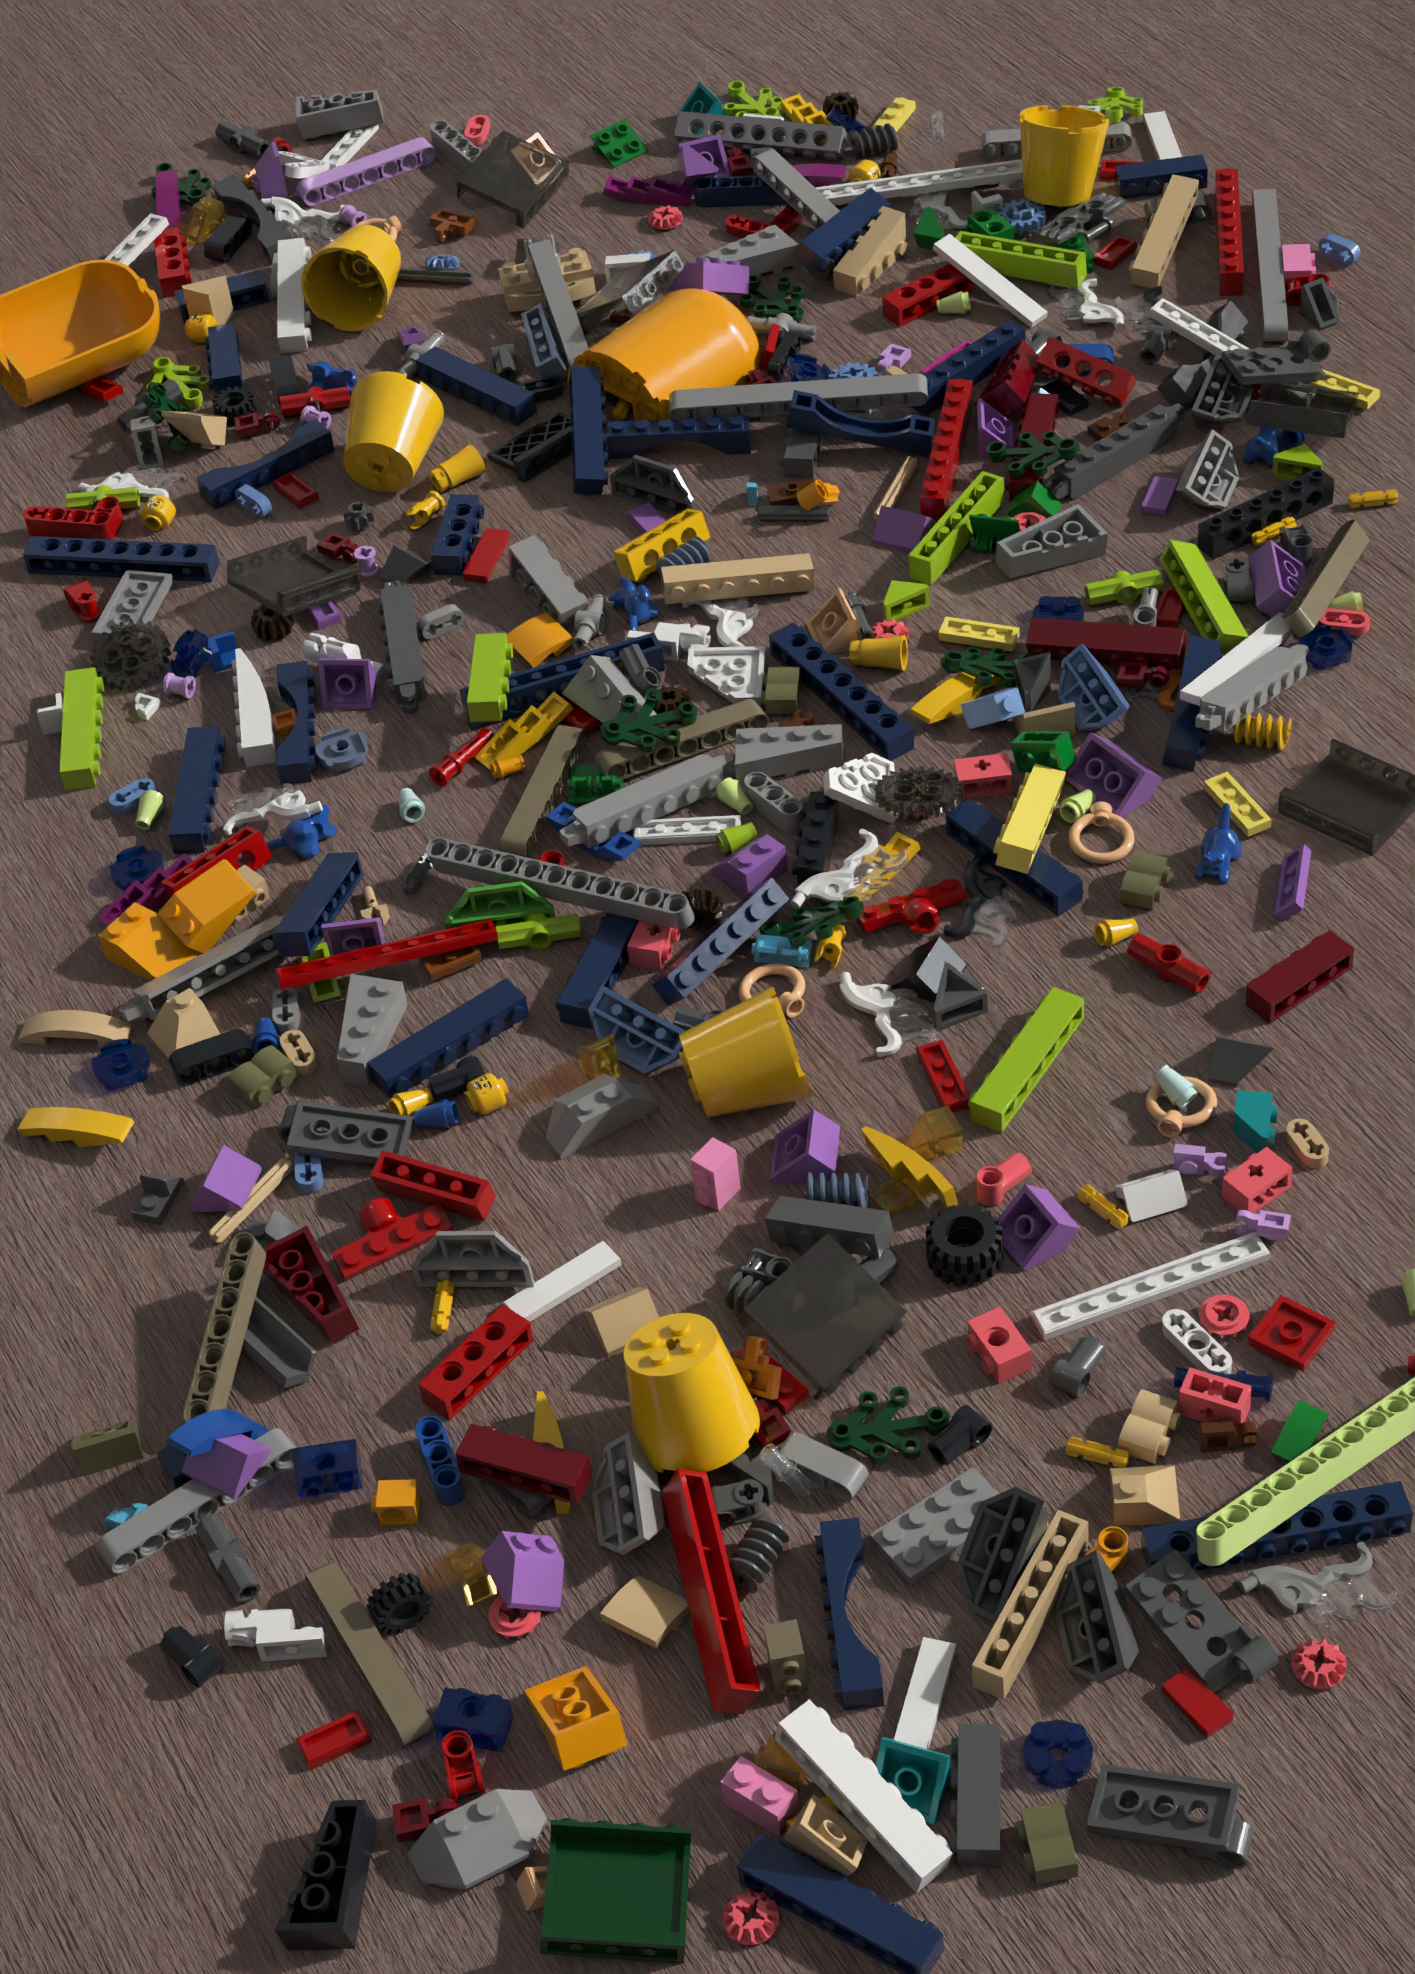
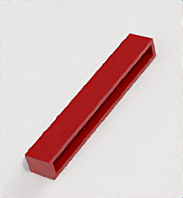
[1215,168,1244,296]
[920,379,973,522]
[661,1469,761,1715]

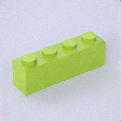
[467,633,513,722]

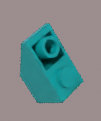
[1233,1090,1278,1153]

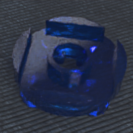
[826,108,868,133]
[785,353,832,382]
[1033,596,1084,621]
[1300,625,1353,670]
[170,629,212,678]
[110,846,165,892]
[92,1039,150,1091]
[1023,1720,1093,1789]

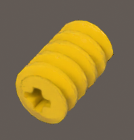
[1233,713,1292,750]

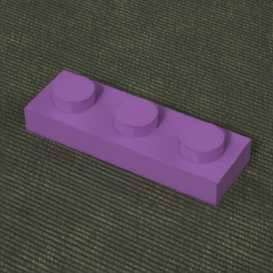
[1274,844,1311,921]

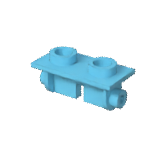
[752,934,812,968]

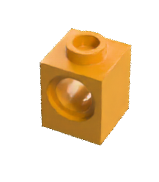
[371,1479,421,1526]

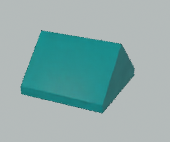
[676,81,723,134]
[876,1737,951,1825]

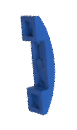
[546,802,641,861]
[166,1409,270,1457]

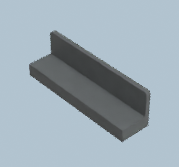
[242,1297,316,1388]

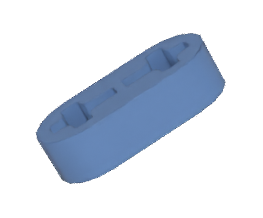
[1319,233,1361,265]
[234,484,272,518]
[109,778,156,815]
[294,1152,323,1194]

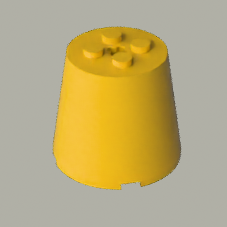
[1019,105,1109,207]
[301,225,401,331]
[343,371,444,492]
[678,987,812,1118]
[624,1313,760,1473]

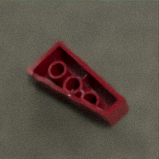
[975,339,1039,418]
[263,1226,359,1343]

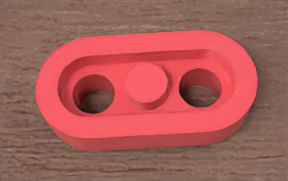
[464,115,490,146]
[1317,608,1370,636]

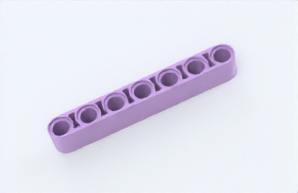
[296,137,437,206]

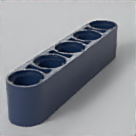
[693,176,788,208]

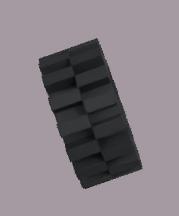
[212,386,257,426]
[367,1573,432,1634]

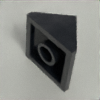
[891,936,967,1003]

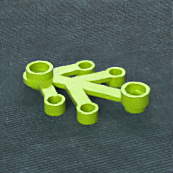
[724,81,783,117]
[1087,87,1143,123]
[146,357,210,409]

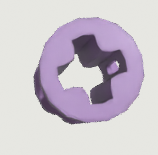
[339,204,367,227]
[300,406,331,428]
[354,546,379,578]
[163,673,196,699]

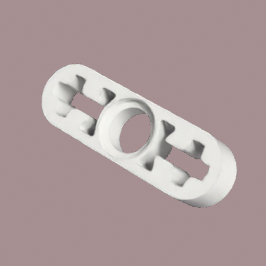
[1162,1309,1232,1378]

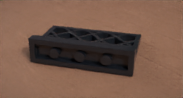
[487,411,572,482]

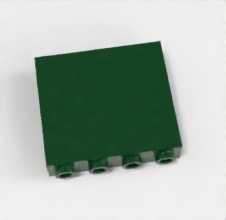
[540,1818,692,1963]

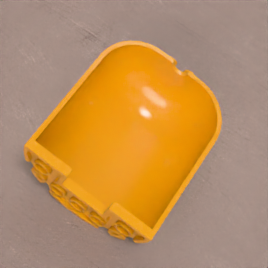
[0,260,160,408]
[567,288,762,421]

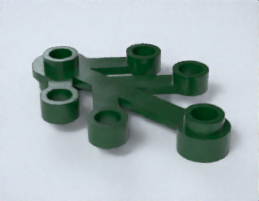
[151,163,212,207]
[740,275,804,323]
[142,382,190,454]
[986,431,1081,477]
[940,647,1034,687]
[600,688,698,752]
[758,896,865,948]
[826,1386,950,1465]

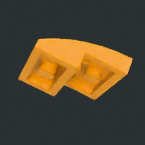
[507,613,574,668]

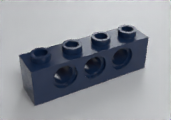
[431,494,484,575]

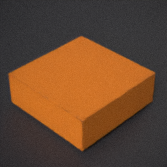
[271,708,297,738]

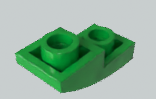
[1271,1400,1329,1463]

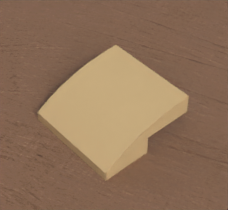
[600,1575,690,1649]

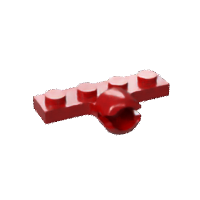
[855,878,968,935]
[331,1197,452,1281]

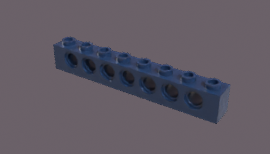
[23,536,220,582]
[769,622,915,761]
[459,632,665,728]
[1141,1481,1413,1573]

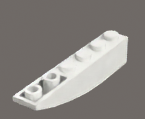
[232,648,277,767]

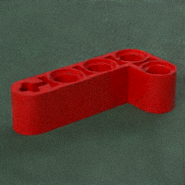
[23,496,124,540]

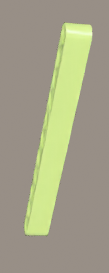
[1196,1377,1415,1566]

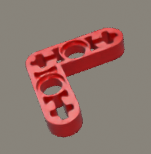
[725,205,805,238]

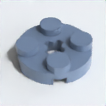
[315,728,368,774]

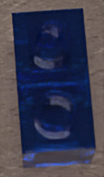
[293,1439,363,1498]
[432,1687,513,1753]

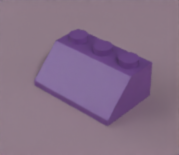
[669,258,749,295]
[1248,540,1307,618]
[1064,732,1162,818]

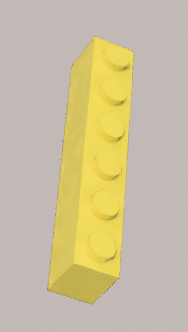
[993,763,1066,874]

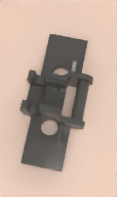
[1035,192,1127,244]

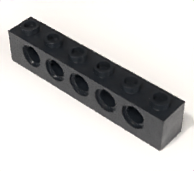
[1198,467,1334,560]

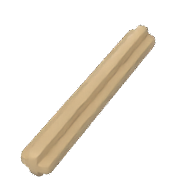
[874,456,918,521]
[208,1157,294,1244]

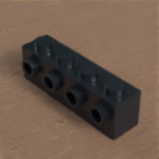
[792,791,839,887]

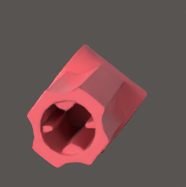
[976,1152,1032,1206]

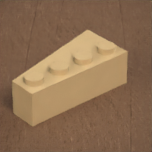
[833,206,908,297]

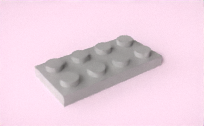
[91,570,174,644]
[870,1467,999,1585]

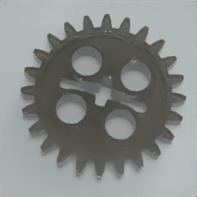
[90,619,172,692]
[875,766,963,819]

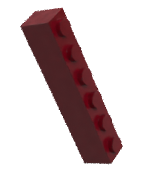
[1005,393,1058,501]
[1026,618,1187,670]

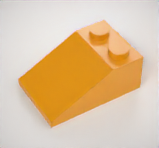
[158,859,257,953]
[98,902,201,981]
[524,1666,627,1771]

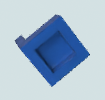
[204,631,238,673]

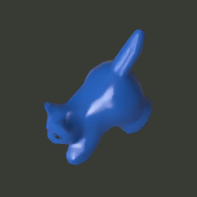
[307,361,357,398]
[1243,420,1284,467]
[608,576,659,631]
[1194,803,1241,884]
[266,805,337,858]

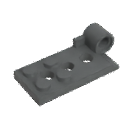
[1221,329,1331,385]
[279,1101,413,1164]
[1123,1549,1279,1694]
[1086,1764,1254,1869]

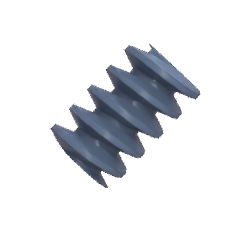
[656,536,711,577]
[806,1172,869,1208]

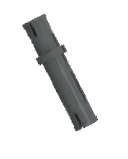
[844,591,875,641]

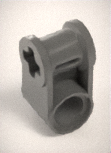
[1279,523,1313,567]
[1225,556,1254,603]
[735,1248,796,1297]
[711,1479,767,1529]

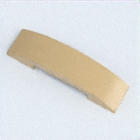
[18,1010,133,1048]

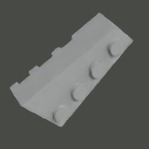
[699,225,801,278]
[509,535,588,628]

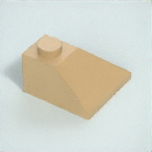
[161,411,227,449]
[147,988,220,1061]
[1109,1466,1180,1526]

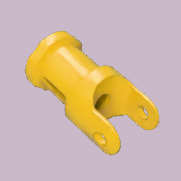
[405,491,445,530]
[814,923,846,971]

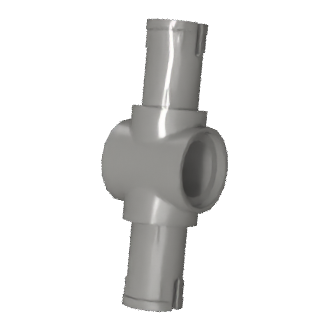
[747,313,816,343]
[397,330,446,380]
[1133,587,1158,626]
[572,594,606,651]

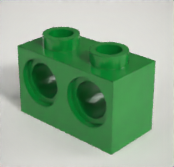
[966,207,1014,240]
[1010,731,1076,773]

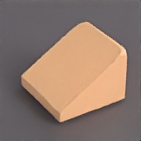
[517,1866,548,1911]

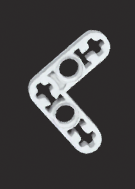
[278,151,330,178]

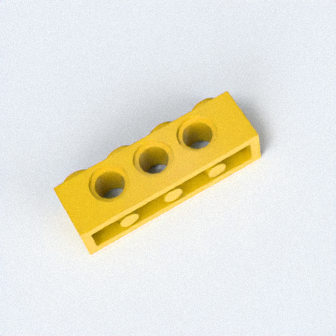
[613,509,711,582]

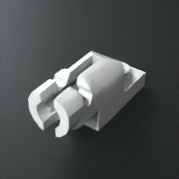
[627,622,711,662]
[303,633,385,683]
[224,1609,328,1662]

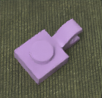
[878,344,911,376]
[1173,1144,1227,1177]
[1235,1210,1291,1240]

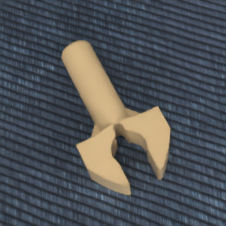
[360,886,390,926]

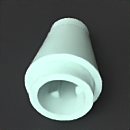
[398,788,425,823]
[1154,1065,1198,1109]

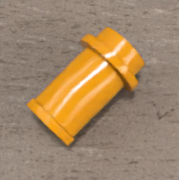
[490,755,525,780]

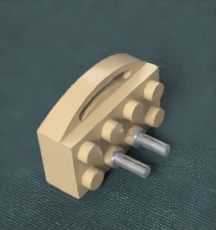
[498,234,596,312]

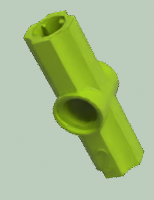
[65,485,141,510]
[1084,569,1164,606]
[496,913,581,950]

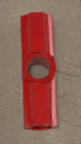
[280,386,350,417]
[1127,933,1211,993]

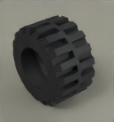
[926,1204,1003,1287]

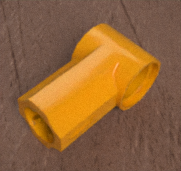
[797,480,840,511]
[1085,1526,1129,1572]

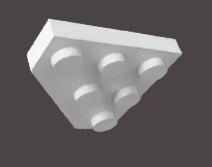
[687,646,766,705]
[823,753,898,824]

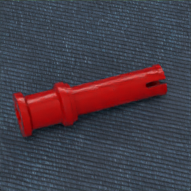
[429,728,494,787]

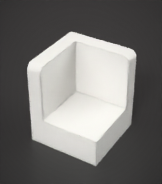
[971,191,1003,212]
[37,693,63,735]

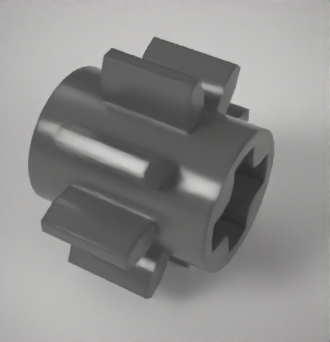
[343,502,374,532]

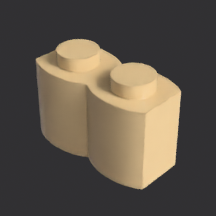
[1118,1389,1182,1464]

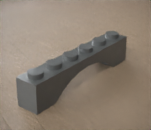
[212,174,294,263]
[1157,300,1248,406]

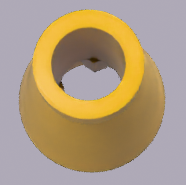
[1094,918,1138,947]
[388,1087,433,1116]

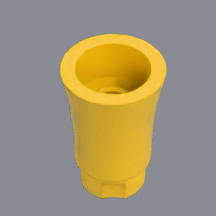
[429,444,486,492]
[849,635,908,671]

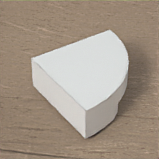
[134,693,161,721]

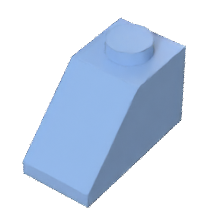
[960,687,1025,729]

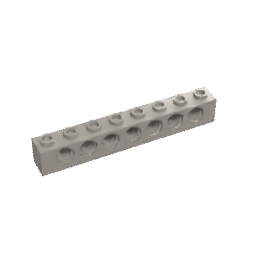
[674,111,848,161]

